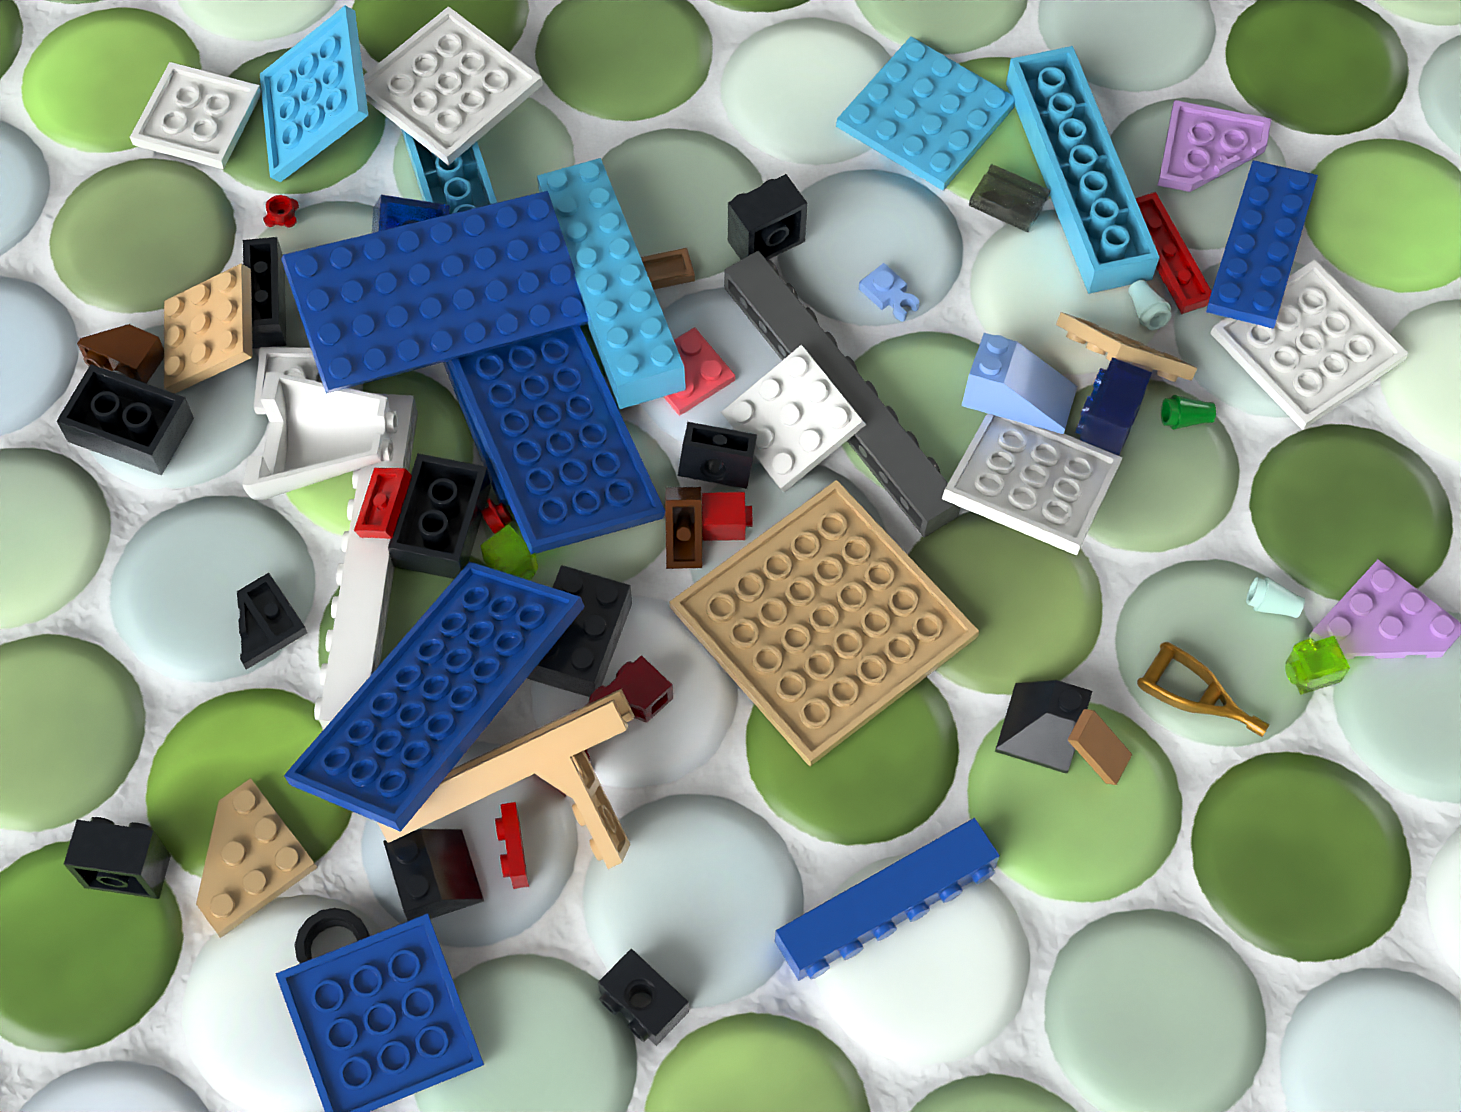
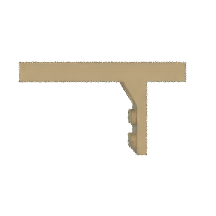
[377,689,635,869]

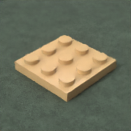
[164,263,253,394]

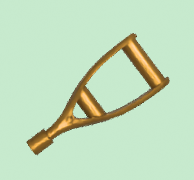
[1137,642,1270,737]

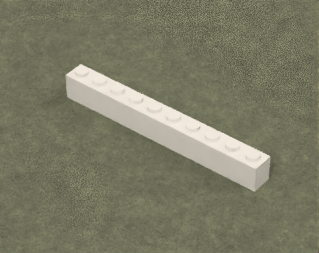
[314,393,418,730]

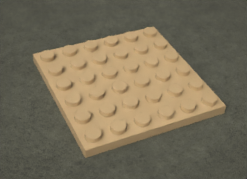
[669,480,979,767]

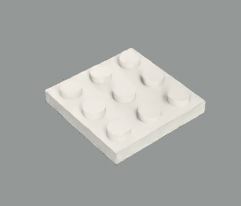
[130,62,262,169]
[721,345,866,492]

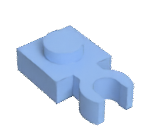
[859,263,919,322]

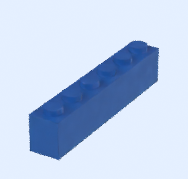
[775,818,1000,981]

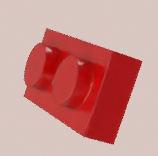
[354,468,412,539]
[495,802,529,889]

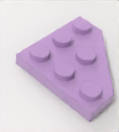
[1157,100,1271,192]
[1309,559,1461,659]

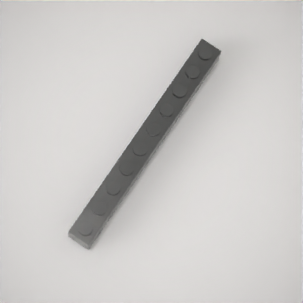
[724,251,960,538]

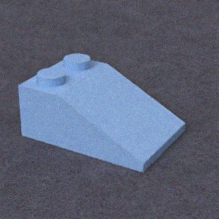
[962,333,1078,434]

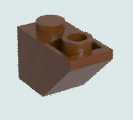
[77,324,164,384]

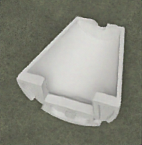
[243,372,398,500]

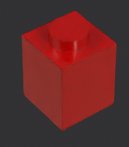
[702,492,753,541]

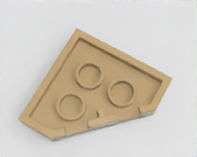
[1056,312,1197,382]
[196,778,317,938]

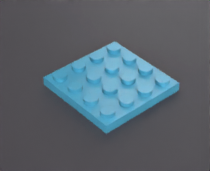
[260,5,369,182]
[836,36,1015,191]

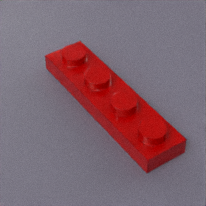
[1135,192,1212,314]

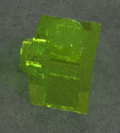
[480,524,538,581]
[1285,635,1350,695]

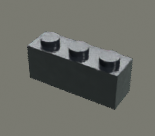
[243,237,286,349]

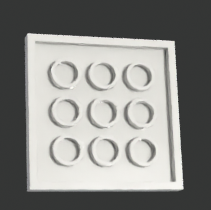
[364,6,543,165]
[1210,259,1408,430]
[942,413,1123,555]

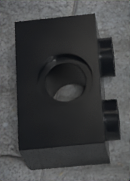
[677,421,757,489]
[598,948,689,1046]

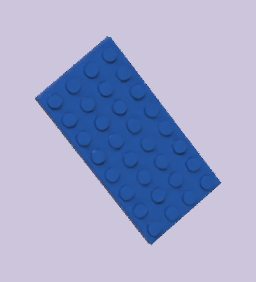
[281,191,589,394]
[447,326,665,555]
[284,562,585,832]

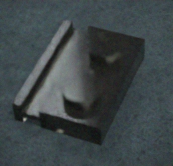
[969,164,1051,232]

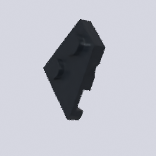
[237,573,308,670]

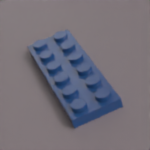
[1206,160,1318,329]

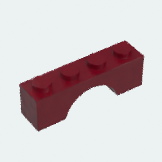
[555,655,673,797]

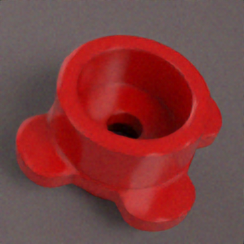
[263,195,299,228]
[481,498,513,535]

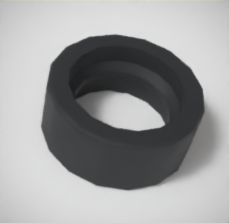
[294,908,370,964]

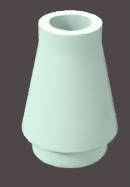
[1128,280,1171,330]
[1246,577,1305,618]

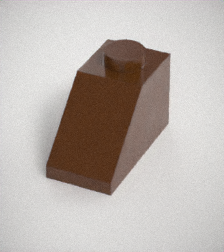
[665,487,702,569]

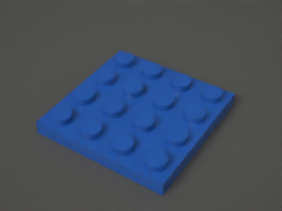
[275,914,484,1112]

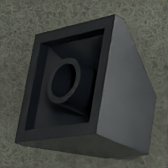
[995,680,1093,774]

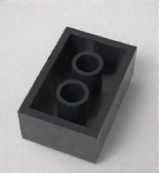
[56,364,194,476]
[388,453,491,579]
[527,565,632,697]

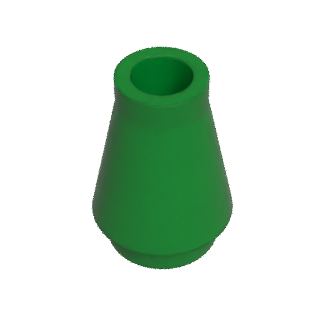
[1161,395,1216,430]

